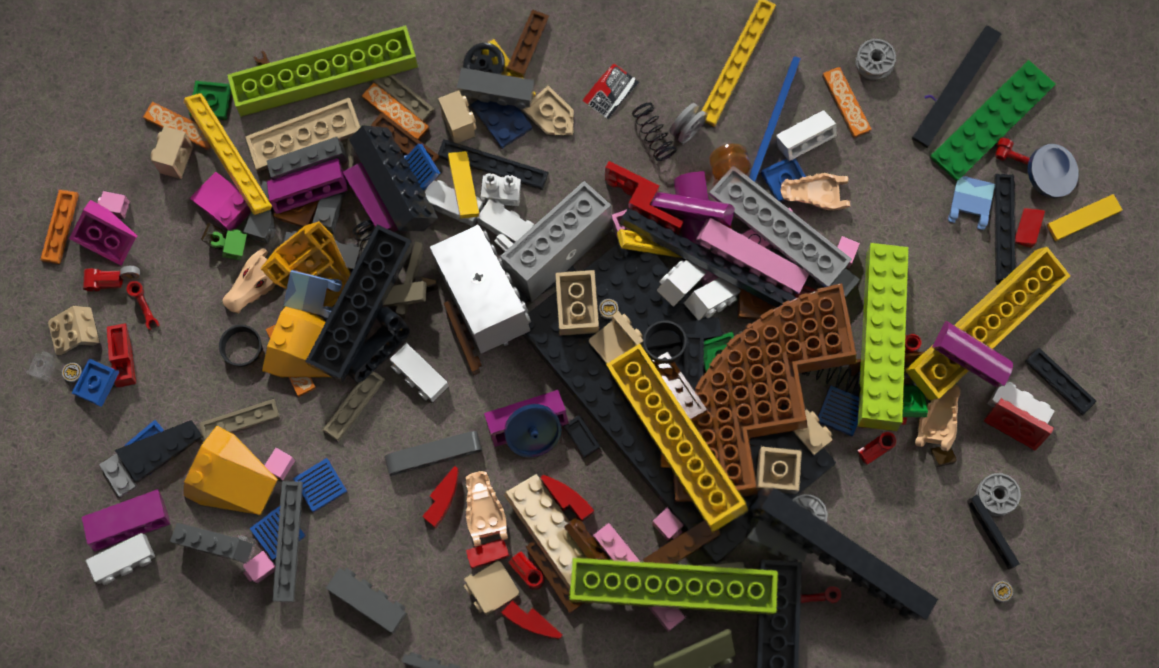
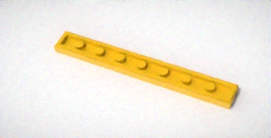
[702,0,776,127]
[184,93,272,215]

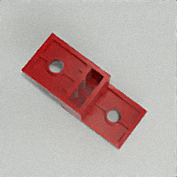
[605,161,683,235]

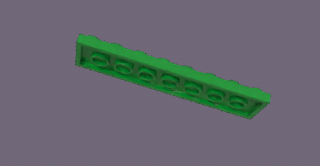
[929,60,1056,182]

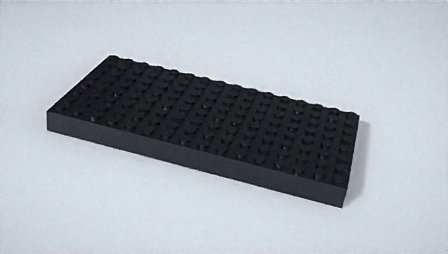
[523,243,837,564]

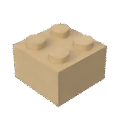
[438,90,477,143]
[151,126,194,179]
[756,447,801,494]

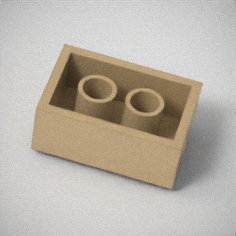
[555,270,599,335]

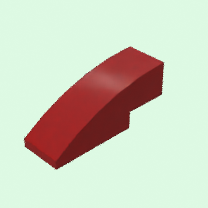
[107,323,136,388]
[422,466,459,529]
[540,475,594,522]
[502,601,563,639]

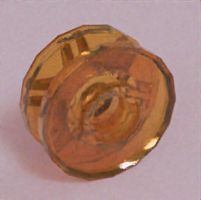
[709,143,751,181]

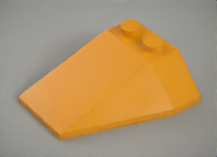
[261,221,350,307]
[262,307,331,377]
[183,426,278,515]

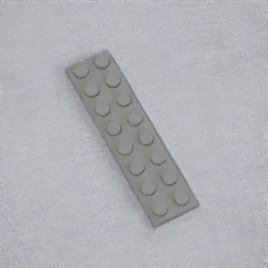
[709,165,852,287]

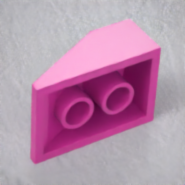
[190,172,251,231]
[69,200,137,266]

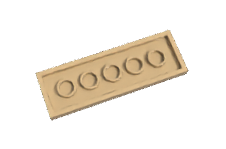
[245,98,360,171]
[504,474,588,591]

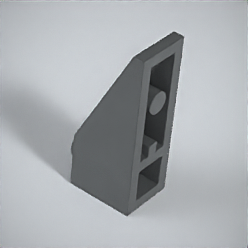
[244,181,276,244]
[313,181,348,234]

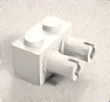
[481,173,521,206]

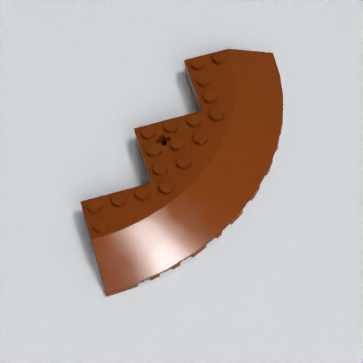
[674,283,857,501]

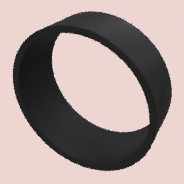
[643,321,687,364]
[219,325,262,367]

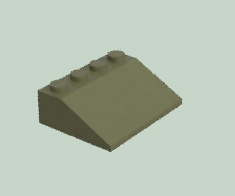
[651,629,735,668]

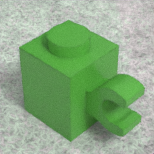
[210,230,247,261]

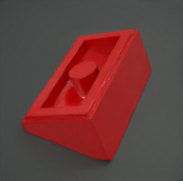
[1015,208,1045,248]
[466,539,509,569]

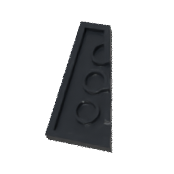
[115,420,204,483]

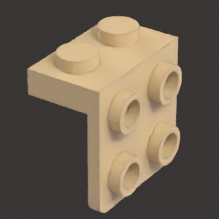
[48,306,100,355]
[589,311,644,363]
[793,410,833,455]
[463,561,519,616]

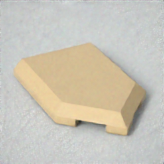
[521,86,573,135]

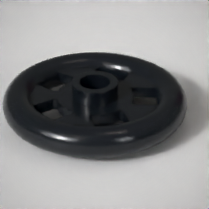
[463,42,505,75]

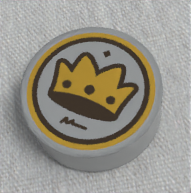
[120,266,140,280]
[599,299,618,319]
[62,363,83,383]
[991,581,1013,602]

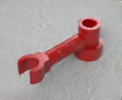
[995,138,1030,165]
[126,281,160,330]
[800,586,841,603]

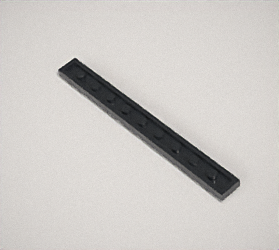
[619,208,796,308]

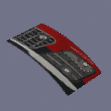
[582,64,640,119]

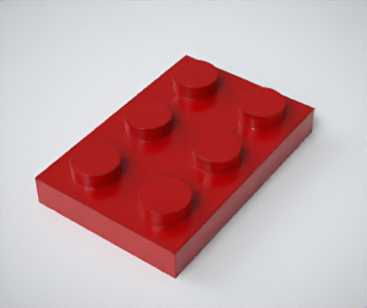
[983,398,1054,451]

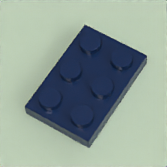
[470,99,532,149]

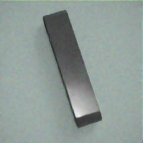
[384,431,482,476]

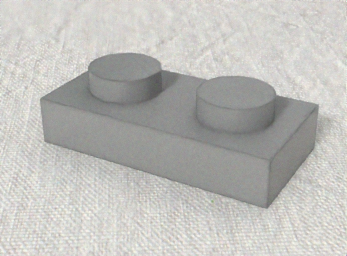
[99,454,138,497]

